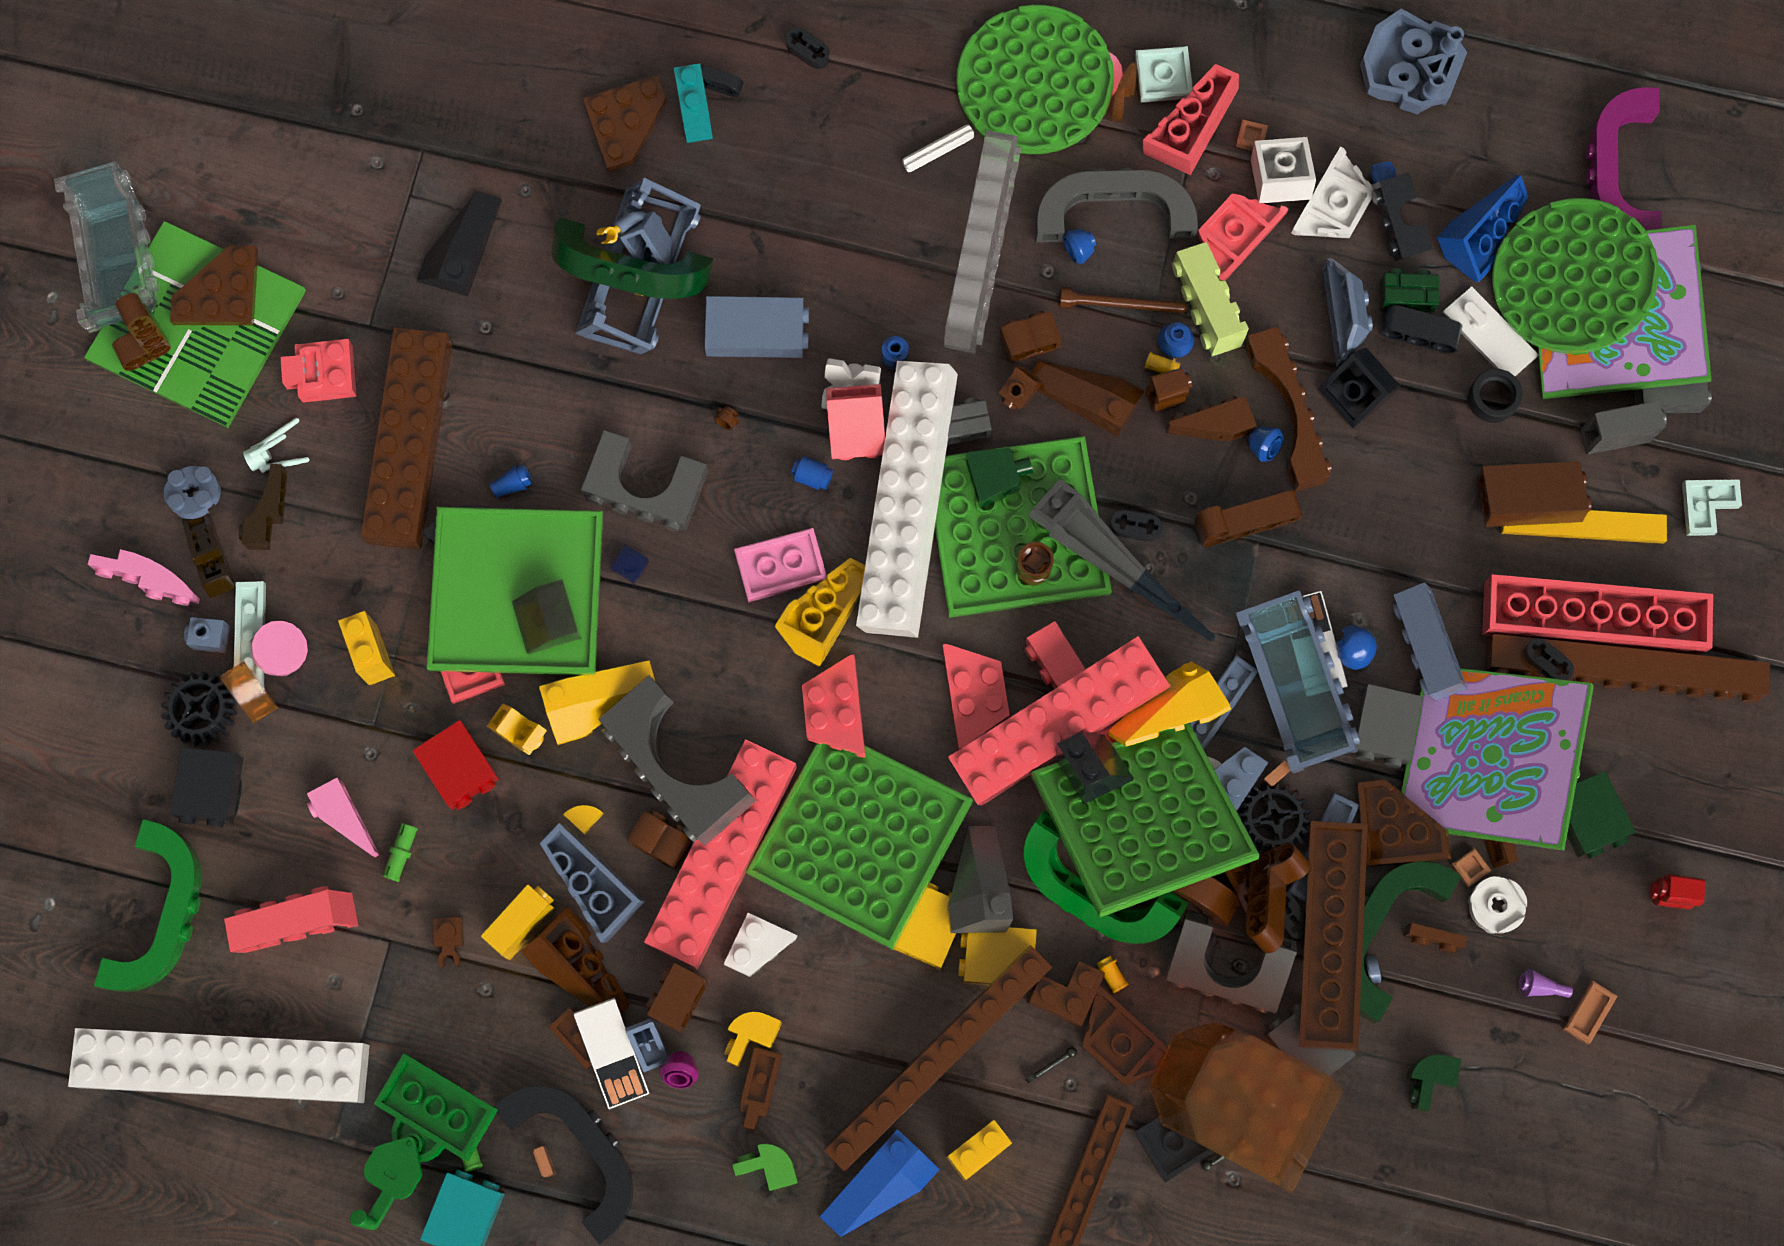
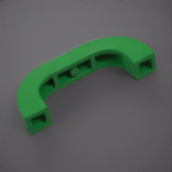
[1024,810,1188,944]
[94,820,202,992]

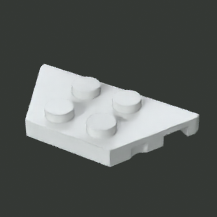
[1291,147,1373,238]

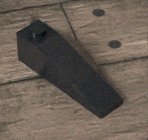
[417,192,502,296]

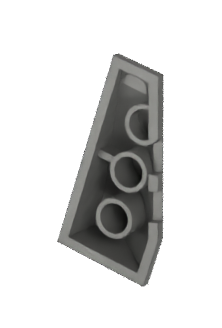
[948,826,1013,933]

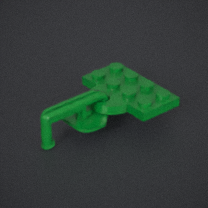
[350,1053,498,1230]

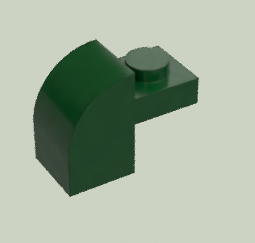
[1406,1054,1461,1112]

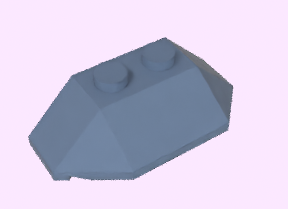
[1322,258,1372,369]

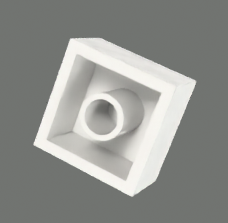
[1251,137,1316,203]

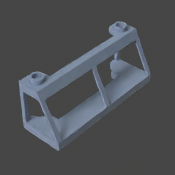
[575,178,701,354]

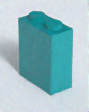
[674,64,713,143]
[420,1169,505,1246]

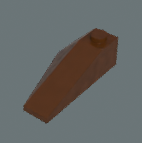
[1031,361,1145,437]
[520,906,630,1014]

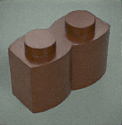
[1000,311,1062,363]
[1146,368,1192,413]
[626,810,693,871]

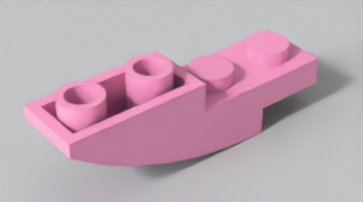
[88,549,200,606]

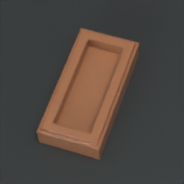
[1563,981,1618,1045]

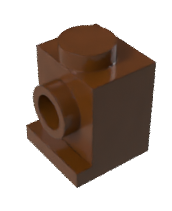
[999,366,1043,410]

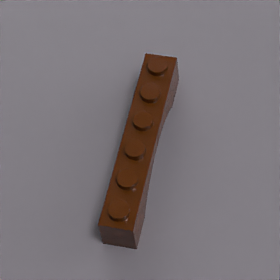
[1244,327,1332,492]

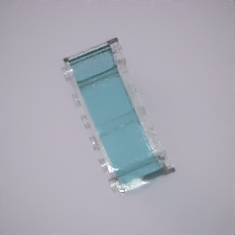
[54,161,159,333]

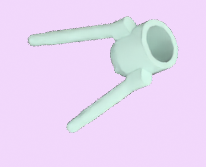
[243,418,309,473]

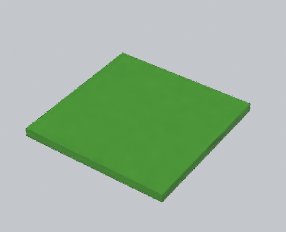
[427,507,603,675]

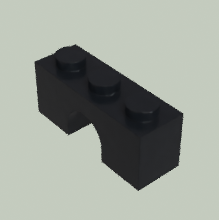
[1371,172,1432,261]

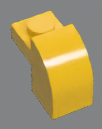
[487,704,547,755]
[724,1012,782,1067]

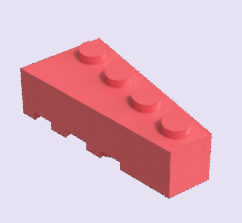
[1143,64,1239,175]
[224,886,359,953]

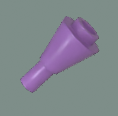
[1518,969,1573,998]

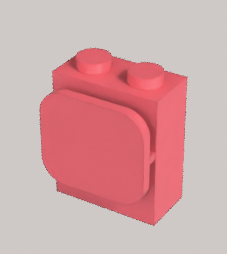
[826,384,885,460]

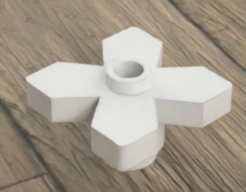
[821,358,881,409]

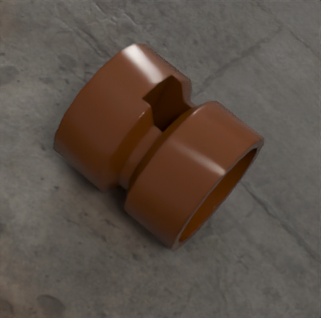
[1016,542,1054,586]

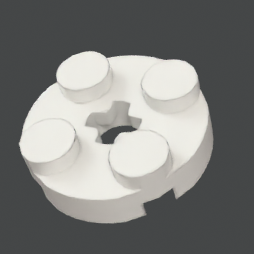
[1468,876,1527,934]

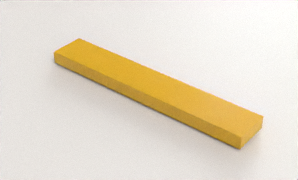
[1501,510,1667,544]

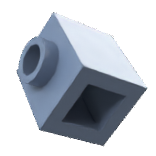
[184,617,230,653]

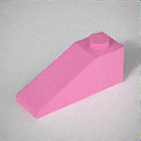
[307,778,380,857]

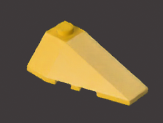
[775,558,865,667]
[539,661,655,745]

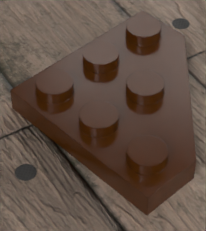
[583,74,667,172]
[170,246,258,326]
[1358,780,1451,867]

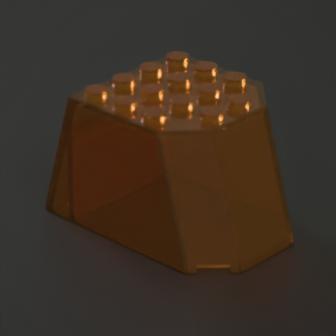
[1149,1022,1343,1194]

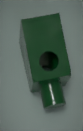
[965,448,1033,508]

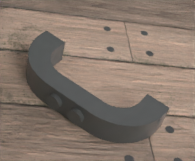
[1036,168,1198,243]

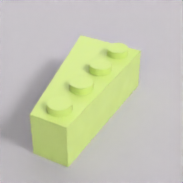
[1172,242,1249,357]

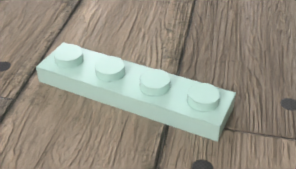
[233,581,266,692]

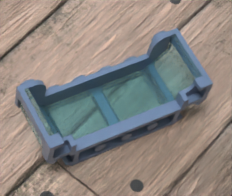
[1236,590,1361,773]

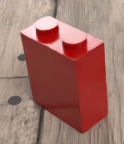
[412,720,500,810]

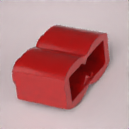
[1650,874,1706,910]

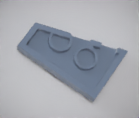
[1215,747,1268,811]

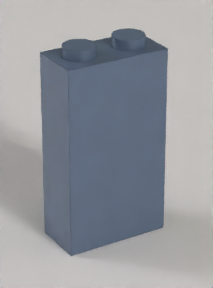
[705,296,809,358]

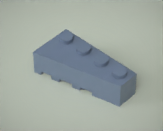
[540,823,646,943]

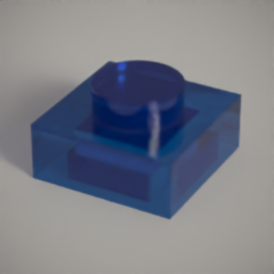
[611,545,649,584]

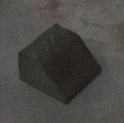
[512,580,581,655]

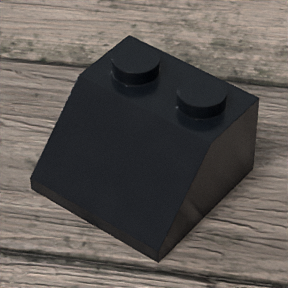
[1318,347,1401,428]
[1056,732,1134,804]

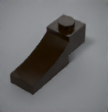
[239,464,287,550]
[182,512,236,598]

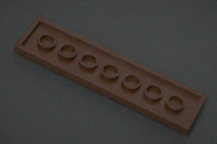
[1299,821,1368,1051]

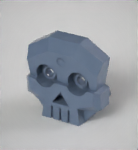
[1360,8,1467,115]

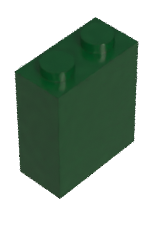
[1567,771,1636,859]

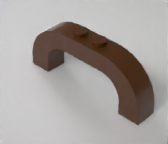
[1172,877,1240,928]

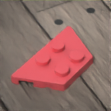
[1197,193,1289,281]
[942,644,1010,750]
[802,655,866,758]

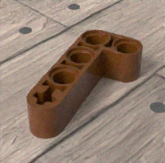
[112,293,171,371]
[1194,490,1303,548]
[1246,843,1311,954]

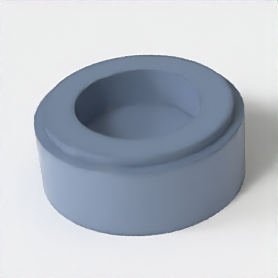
[1364,955,1381,984]

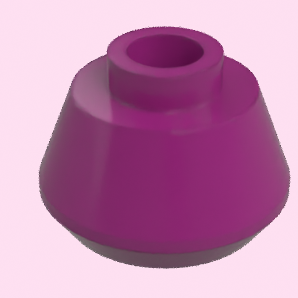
[659,1051,699,1089]

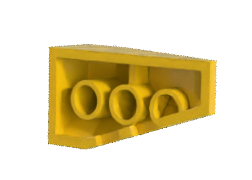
[1108,662,1231,746]

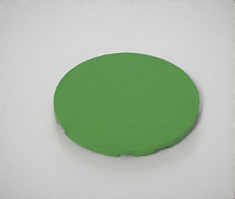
[957,5,1114,154]
[1492,198,1659,354]

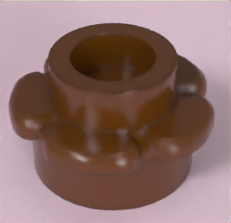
[714,406,740,430]

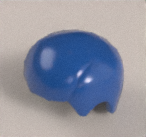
[1336,624,1377,670]

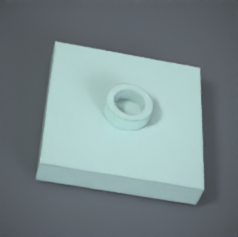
[1135,46,1193,103]

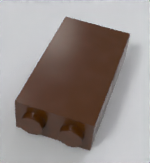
[1477,461,1591,527]

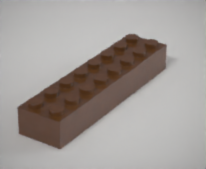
[361,328,453,550]

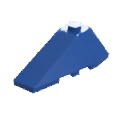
[1437,175,1529,282]
[820,1129,940,1237]

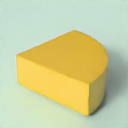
[563,805,603,835]

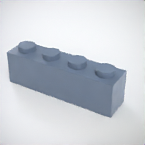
[1393,582,1467,701]

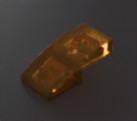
[1111,62,1137,122]
[220,661,278,723]

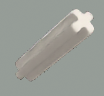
[902,124,974,172]

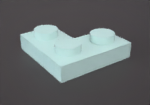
[1682,480,1742,536]

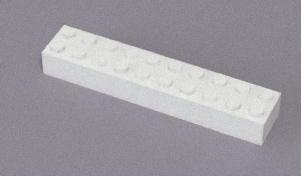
[856,361,958,638]
[68,1028,370,1103]

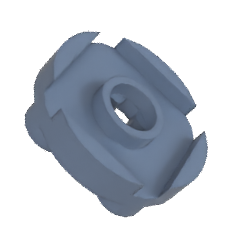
[164,466,221,519]

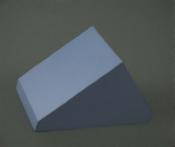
[625,1018,668,1073]

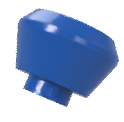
[1063,229,1096,264]
[1158,322,1194,358]
[1248,426,1283,462]

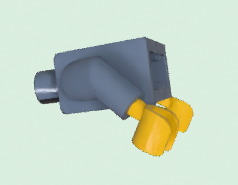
[596,211,672,296]

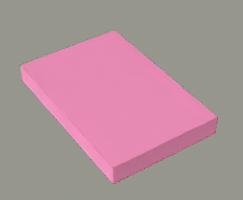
[734,528,827,602]

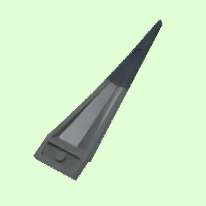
[1029,479,1215,641]

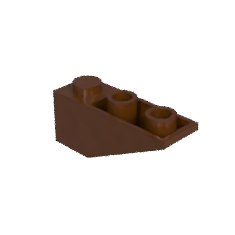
[1166,396,1257,442]

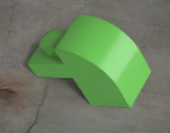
[732,1144,798,1191]

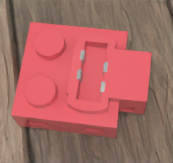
[281,339,357,402]

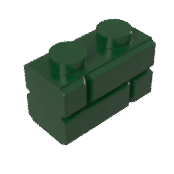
[1380,269,1439,312]

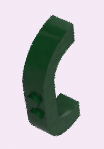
[551,218,713,299]
[1360,861,1462,1024]

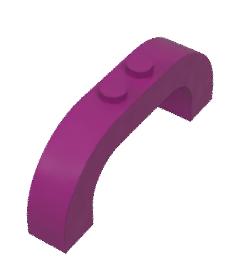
[1586,87,1662,231]

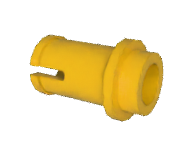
[1145,352,1181,374]
[1097,955,1129,994]

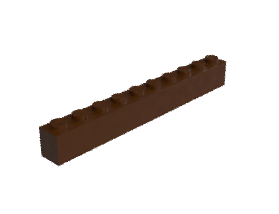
[1485,634,1770,703]
[824,945,1052,1171]

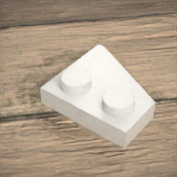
[724,913,797,977]

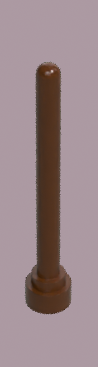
[1059,286,1188,313]

